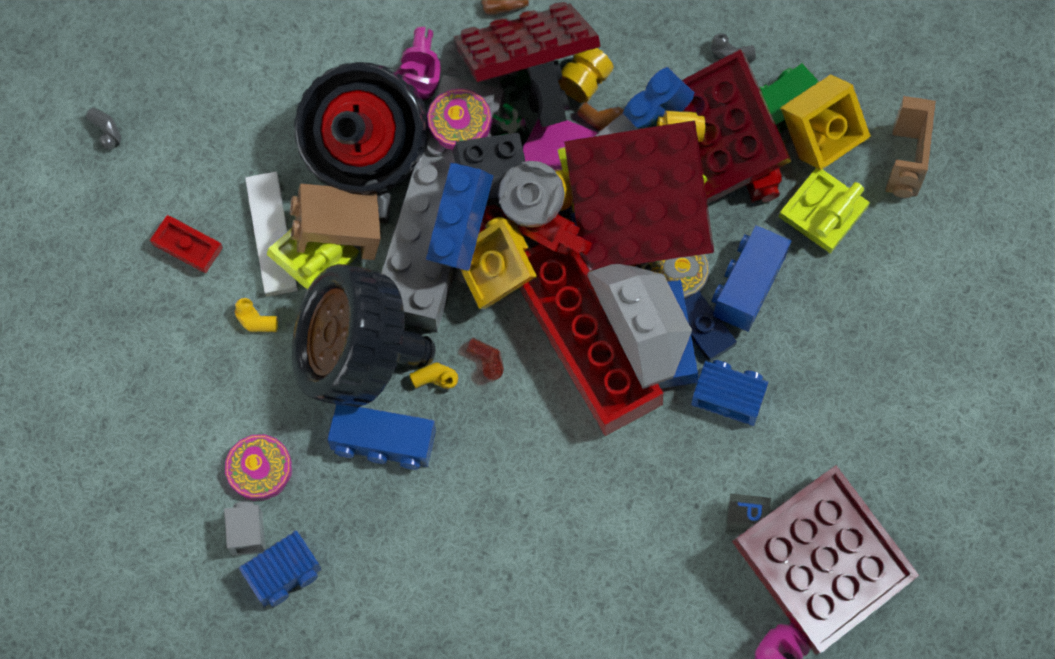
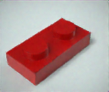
[150,215,223,274]

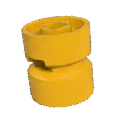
[558,48,614,103]

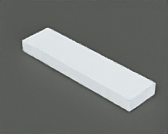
[245,172,298,297]

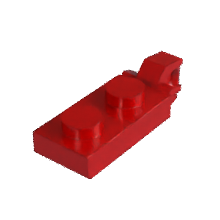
[507,214,593,255]

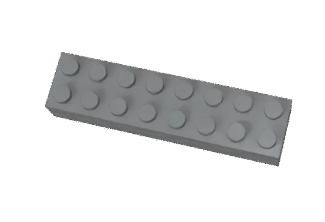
[382,75,505,332]

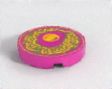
[427,88,492,150]
[225,434,292,501]

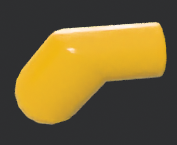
[234,298,278,332]
[409,362,458,389]

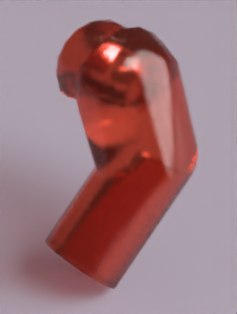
[466,337,504,380]

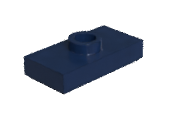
[685,291,737,362]

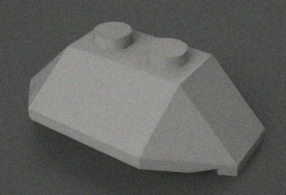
[587,264,692,389]

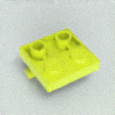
[779,168,870,254]
[267,228,359,290]

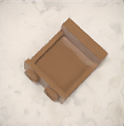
[290,183,381,260]

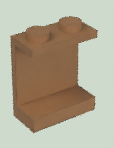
[885,96,936,198]

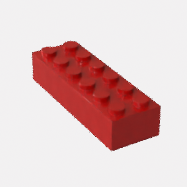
[519,244,664,436]

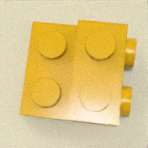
[460,217,537,309]

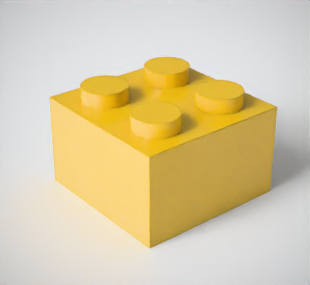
[781,74,871,170]

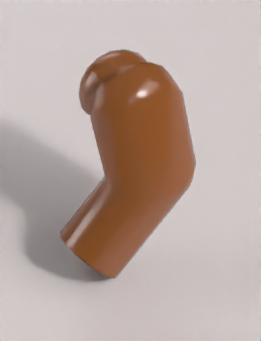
[481,0,529,15]
[577,102,624,131]

